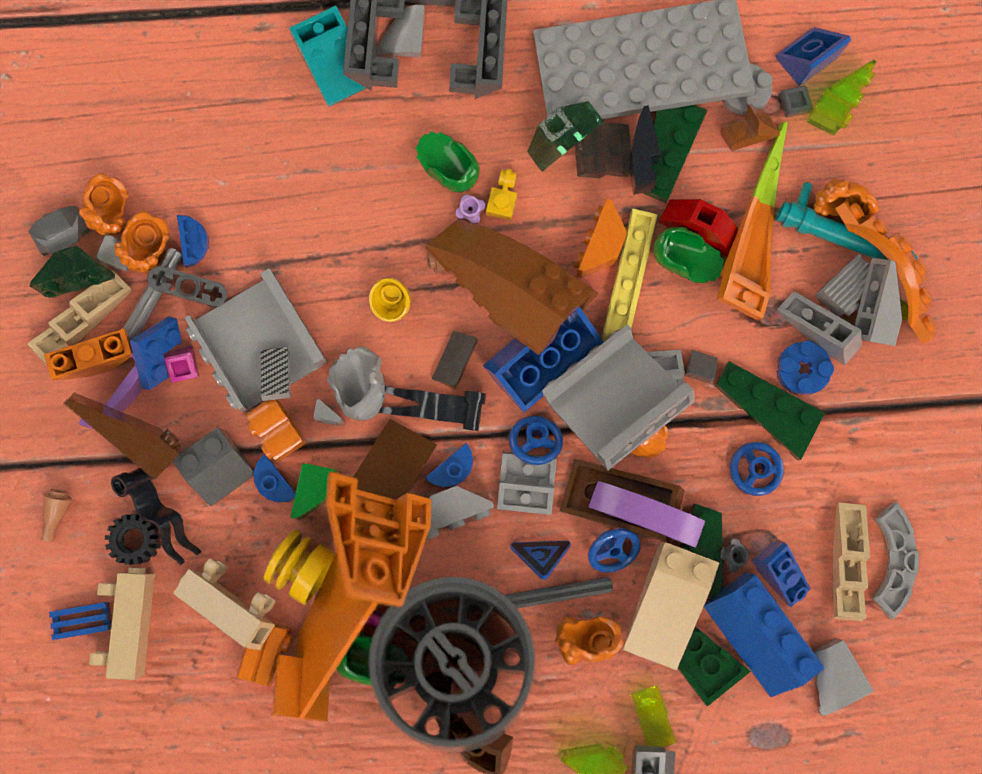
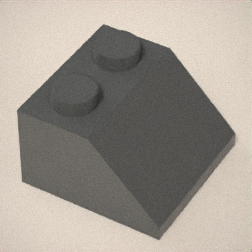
[173,427,254,506]

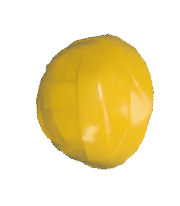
[369,278,411,322]

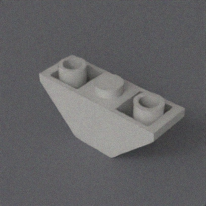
[426,486,494,540]

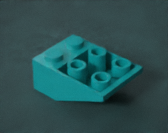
[289,6,367,107]

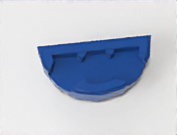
[177,215,209,268]
[425,443,473,488]
[254,454,296,503]

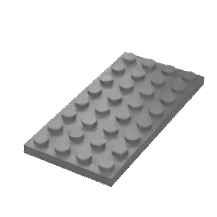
[533,0,755,128]

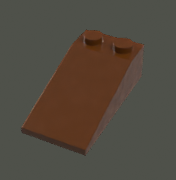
[63,392,180,480]
[353,419,437,500]
[560,459,685,544]

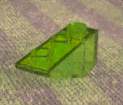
[806,60,877,136]

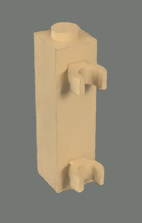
[173,558,275,650]
[89,567,155,680]

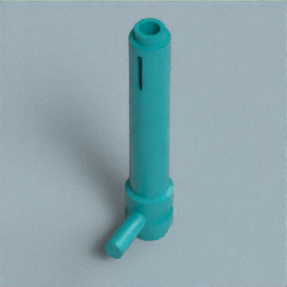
[776,183,918,260]

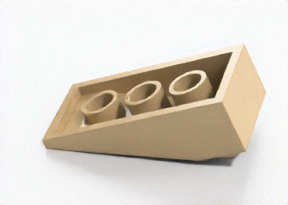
[622,542,719,670]

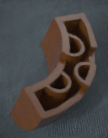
[425,671,513,774]

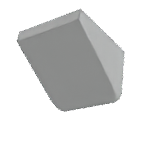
[96,235,129,272]
[313,398,345,426]

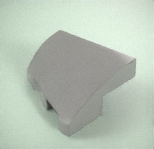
[375,5,425,59]
[813,638,874,716]

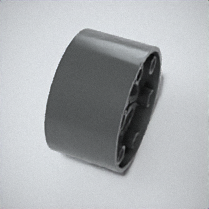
[369,577,535,752]

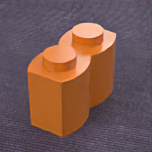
[246,399,307,462]

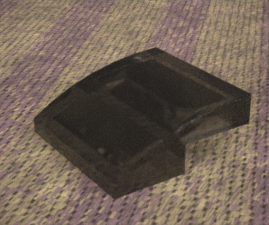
[573,123,631,179]

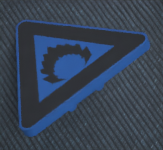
[510,541,571,580]

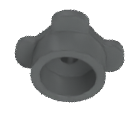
[719,539,749,572]

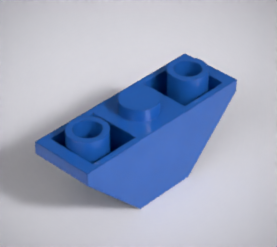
[752,542,810,607]

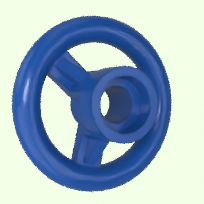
[509,416,563,465]
[730,442,784,496]
[588,528,641,573]

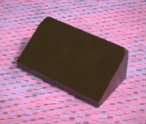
[432,331,478,390]

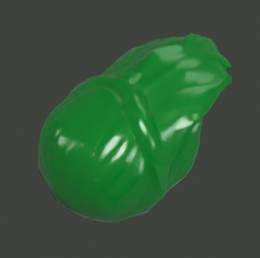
[415,131,480,193]
[653,227,724,283]
[336,632,410,687]

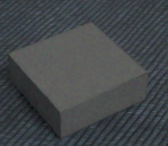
[779,85,813,118]

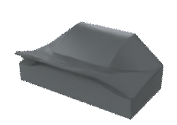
[28,206,91,256]
[631,745,675,774]

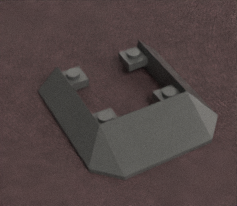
[343,0,507,100]

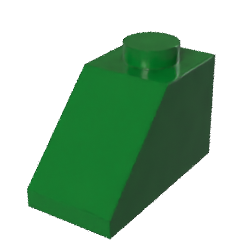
[290,463,339,520]

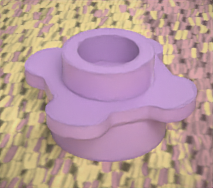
[456,195,485,224]

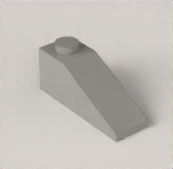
[854,258,902,346]
[777,291,862,365]

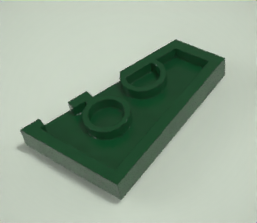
[679,504,723,598]

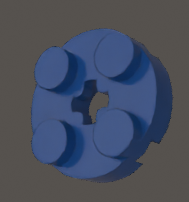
[777,341,834,395]

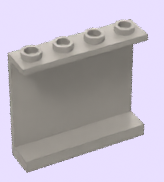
[185,268,328,413]
[542,324,695,470]

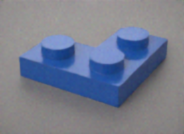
[130,317,182,390]

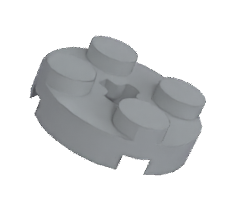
[722,63,773,115]

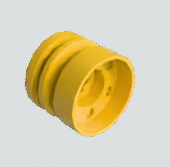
[263,529,336,605]

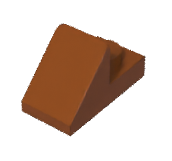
[721,104,780,152]

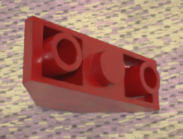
[658,199,738,256]

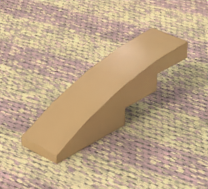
[27,271,131,366]
[833,503,870,621]

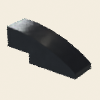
[630,105,661,195]

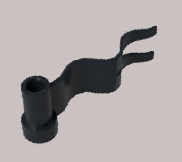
[379,386,486,431]
[111,468,201,565]

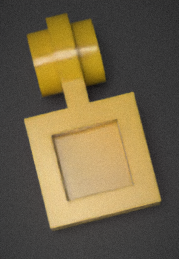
[486,168,517,221]

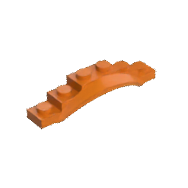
[835,199,937,344]

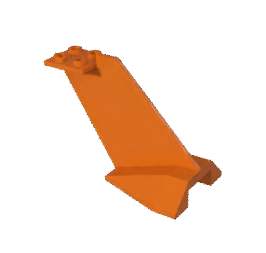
[272,472,431,722]

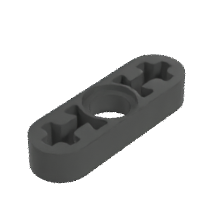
[148,266,227,308]

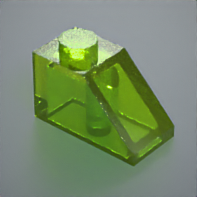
[558,743,628,774]

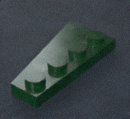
[643,105,708,203]

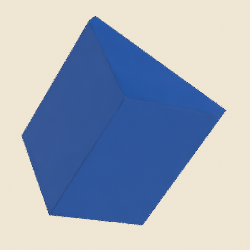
[776,27,851,86]

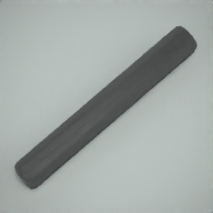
[505,577,613,609]

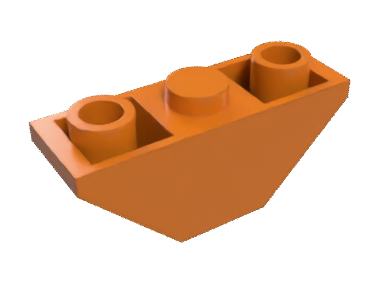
[574,198,627,278]
[44,329,133,381]

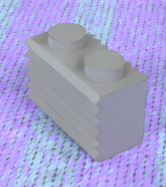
[815,255,870,317]

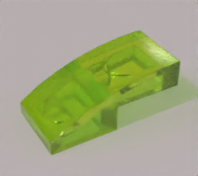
[631,685,676,747]

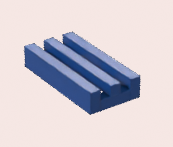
[49,602,112,640]

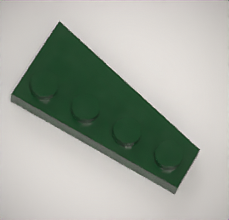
[715,361,825,461]
[677,627,751,707]

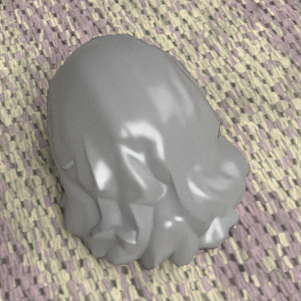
[327,346,385,421]

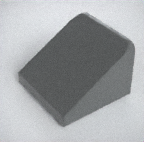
[684,350,718,383]

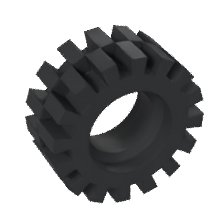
[105,514,162,565]

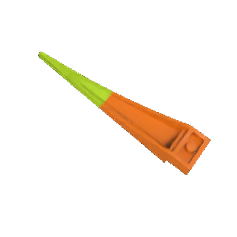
[716,121,788,320]

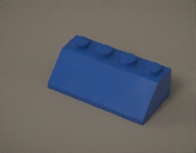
[483,307,604,413]
[703,572,825,697]

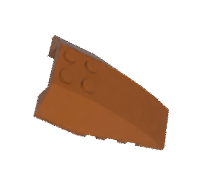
[426,219,598,355]

